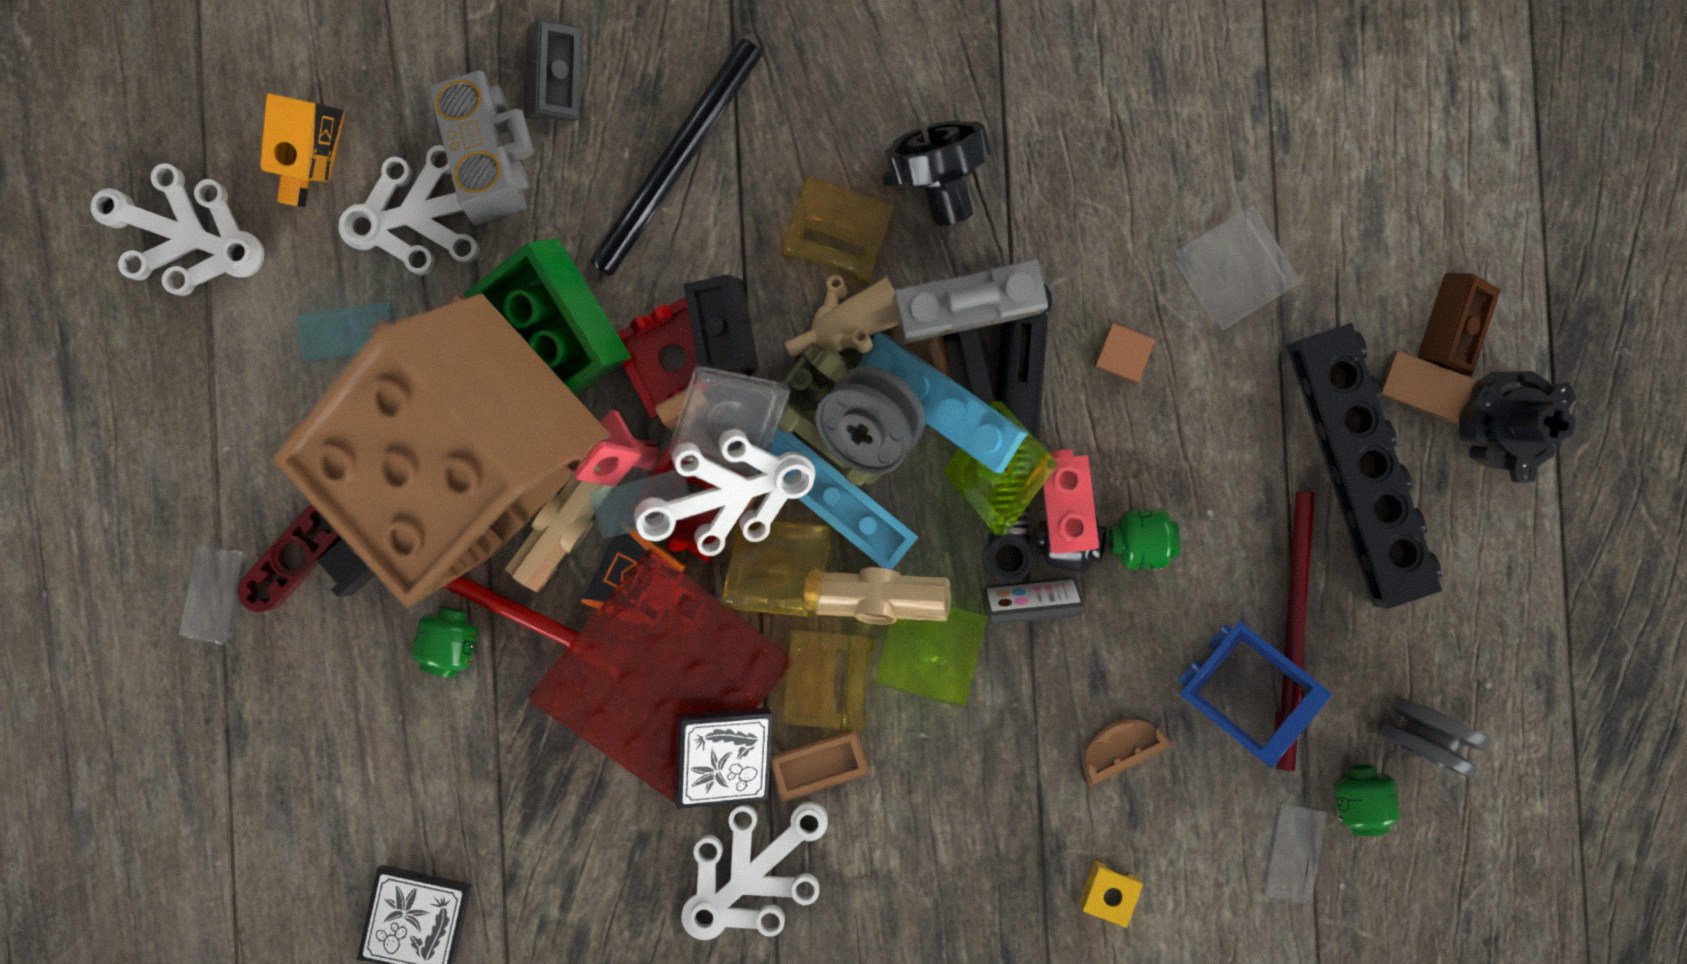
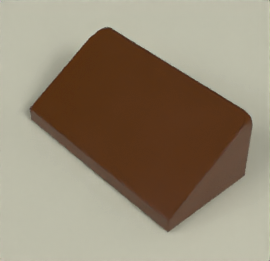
[1418,273,1500,376]

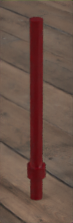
[1274,491,1315,771]

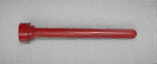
[443,576,633,681]

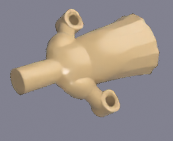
[784,275,898,359]

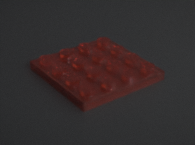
[529,547,795,803]

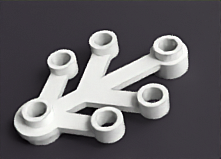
[339,145,480,275]
[91,163,264,296]
[634,429,815,556]
[681,801,828,940]

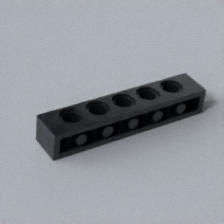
[1286,323,1442,609]

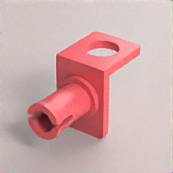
[574,410,660,487]

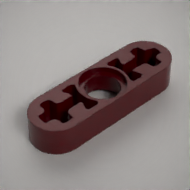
[238,504,343,612]

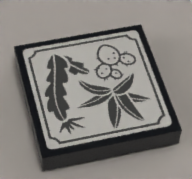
[674,707,773,809]
[357,865,472,964]

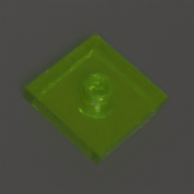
[943,401,1058,535]
[874,607,987,708]

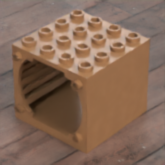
[272,293,611,608]

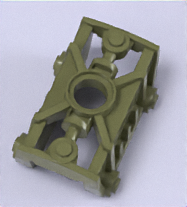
[769,343,883,486]

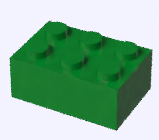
[463,238,632,397]

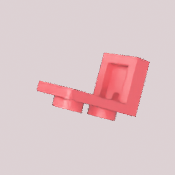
[1035,449,1099,554]

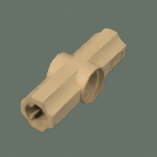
[505,463,618,593]
[804,567,951,625]

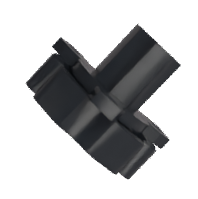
[882,120,991,226]
[1459,371,1576,483]

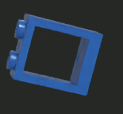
[1179,621,1333,769]

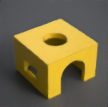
[1078,860,1143,928]

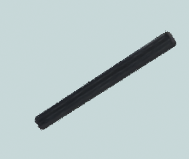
[591,38,762,276]

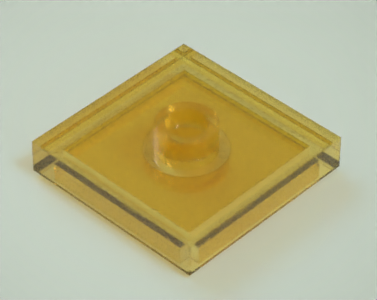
[721,519,832,617]

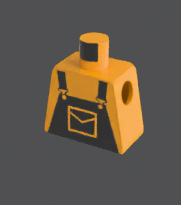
[260,93,345,207]

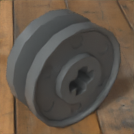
[815,366,926,475]
[1378,696,1491,779]

